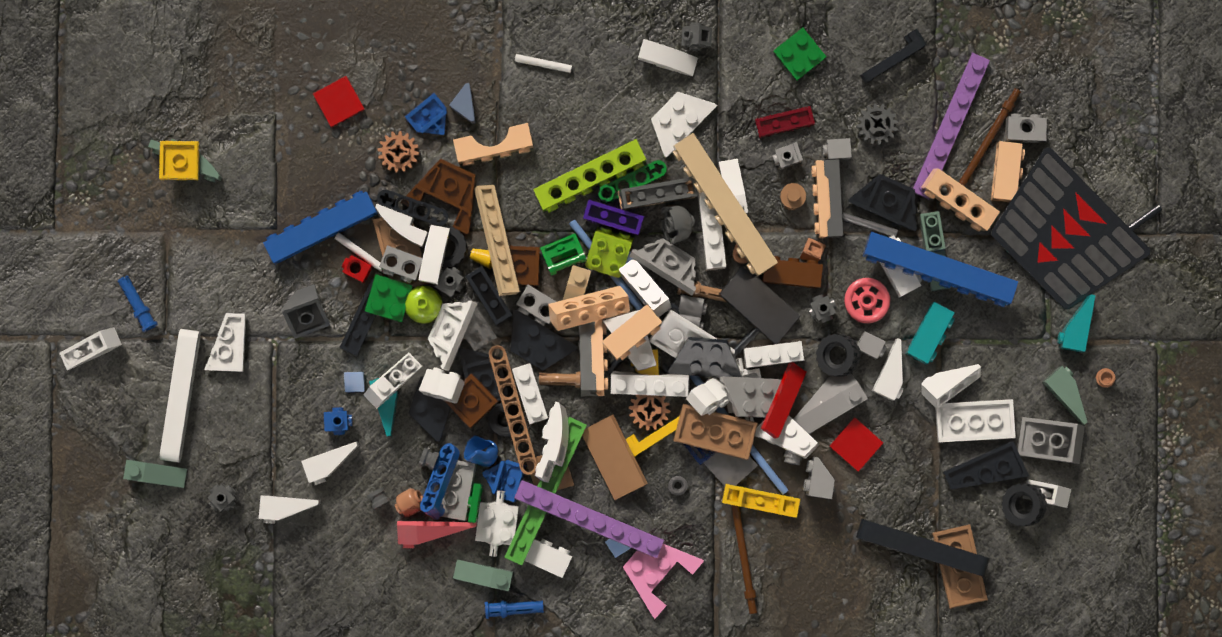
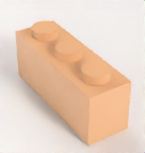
[991,141,1025,202]
[602,304,662,360]

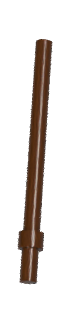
[959,88,1021,187]
[731,505,757,614]

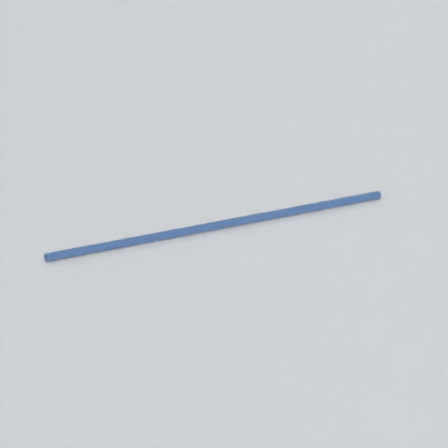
[569,220,788,495]

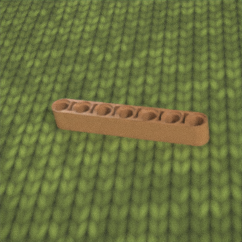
[489,345,538,475]

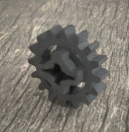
[856,103,898,146]

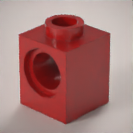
[341,255,373,284]

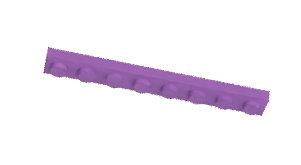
[913,53,990,200]
[514,480,664,558]

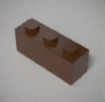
[762,256,823,289]

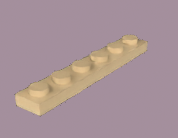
[474,185,520,296]

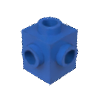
[324,407,353,435]

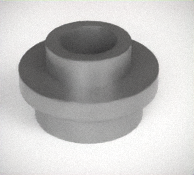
[668,476,688,495]

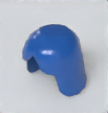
[464,435,498,467]

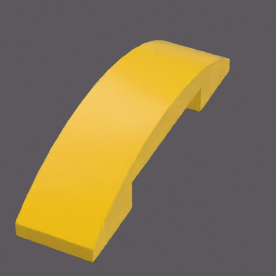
[722,484,800,518]

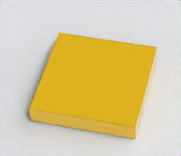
[159,141,200,180]

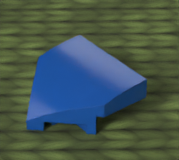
[404,93,447,135]
[482,460,527,502]

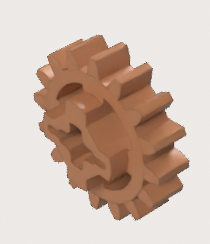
[378,131,420,173]
[629,395,670,431]

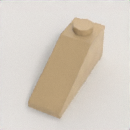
[563,265,591,300]

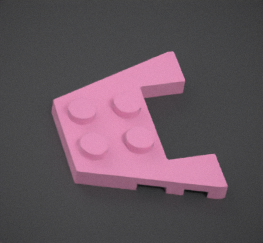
[623,544,704,618]

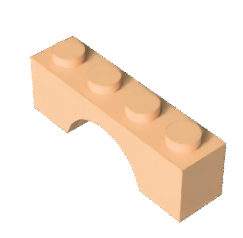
[453,123,533,166]

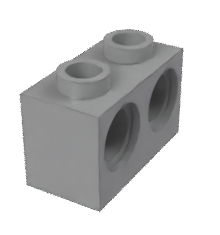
[379,245,423,283]
[516,285,556,326]

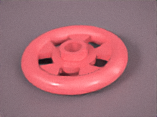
[844,278,890,324]

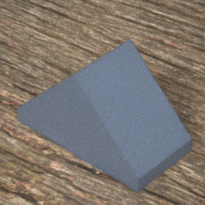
[449,83,476,124]

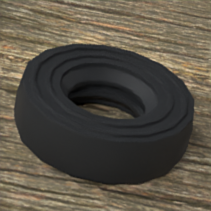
[488,403,522,436]

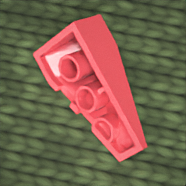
[397,521,477,548]

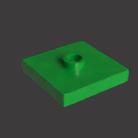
[467,483,483,523]

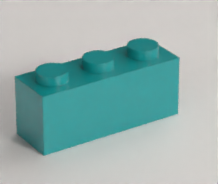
[905,302,955,364]

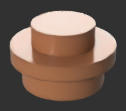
[1096,368,1115,388]

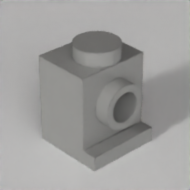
[772,142,803,170]

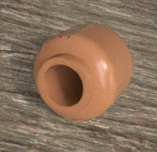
[395,488,423,517]

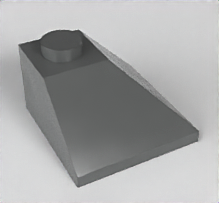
[281,284,330,339]

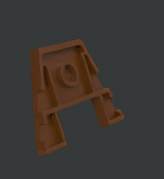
[400,158,476,234]

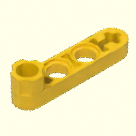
[626,417,679,456]

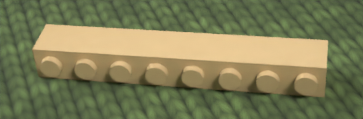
[672,133,778,276]

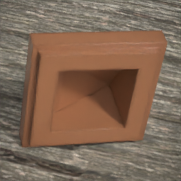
[800,238,826,261]

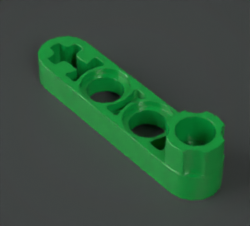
[598,160,667,204]

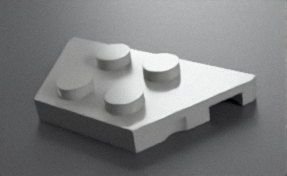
[629,238,696,295]
[720,376,782,418]

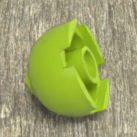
[405,285,443,324]

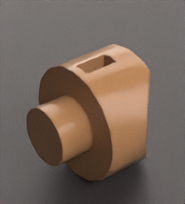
[780,183,806,210]

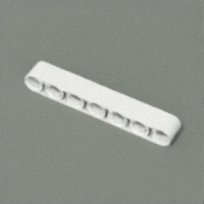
[160,329,201,463]

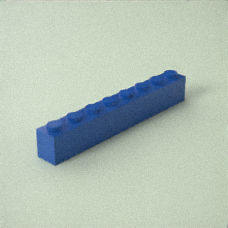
[862,232,1018,307]

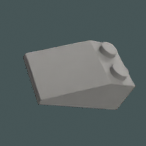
[1018,417,1085,464]

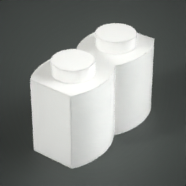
[419,367,465,403]
[686,377,729,416]

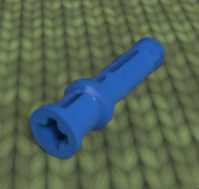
[117,275,158,332]
[485,600,544,619]

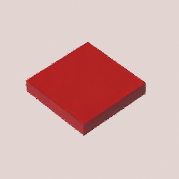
[313,76,365,128]
[829,417,884,472]

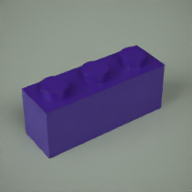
[583,200,644,236]

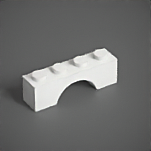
[698,193,726,271]
[611,371,690,397]

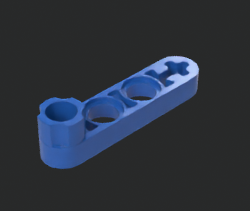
[420,443,460,520]

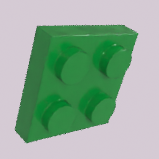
[773,28,826,81]
[365,274,413,322]

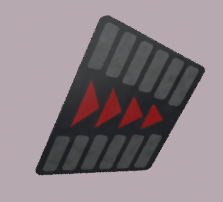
[991,148,1150,309]

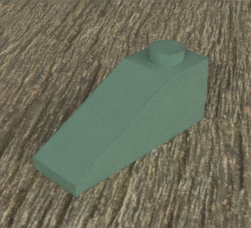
[1042,366,1087,425]
[123,460,187,488]
[453,559,514,591]

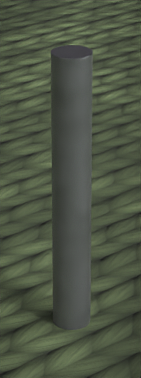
[842,212,898,237]

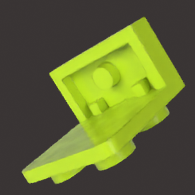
[585,226,634,278]

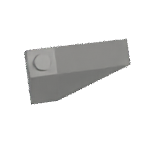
[793,374,868,434]

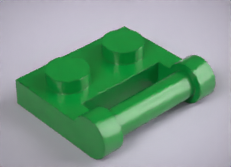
[540,234,587,276]

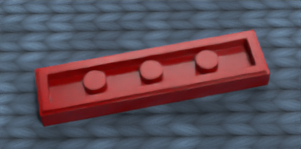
[761,362,807,438]

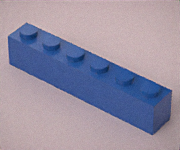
[263,191,378,265]

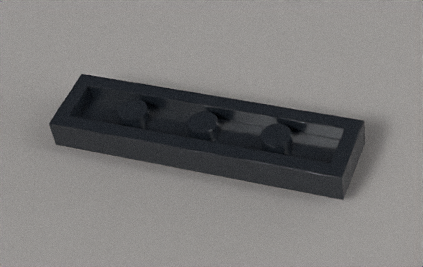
[339,279,376,356]

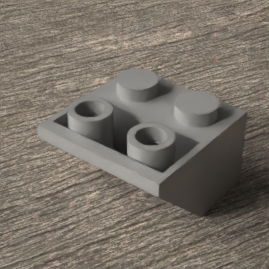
[803,457,835,499]

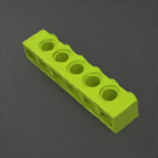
[533,139,646,213]

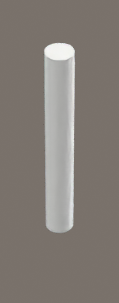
[515,54,572,73]
[335,233,383,272]

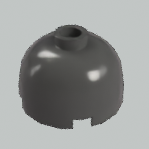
[660,205,695,244]

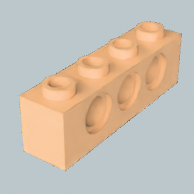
[921,168,1000,232]
[548,286,630,331]

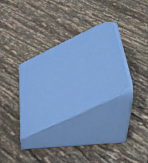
[344,372,365,392]
[605,539,630,558]

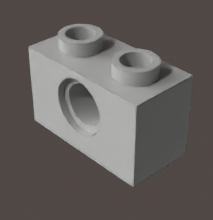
[1005,114,1047,143]

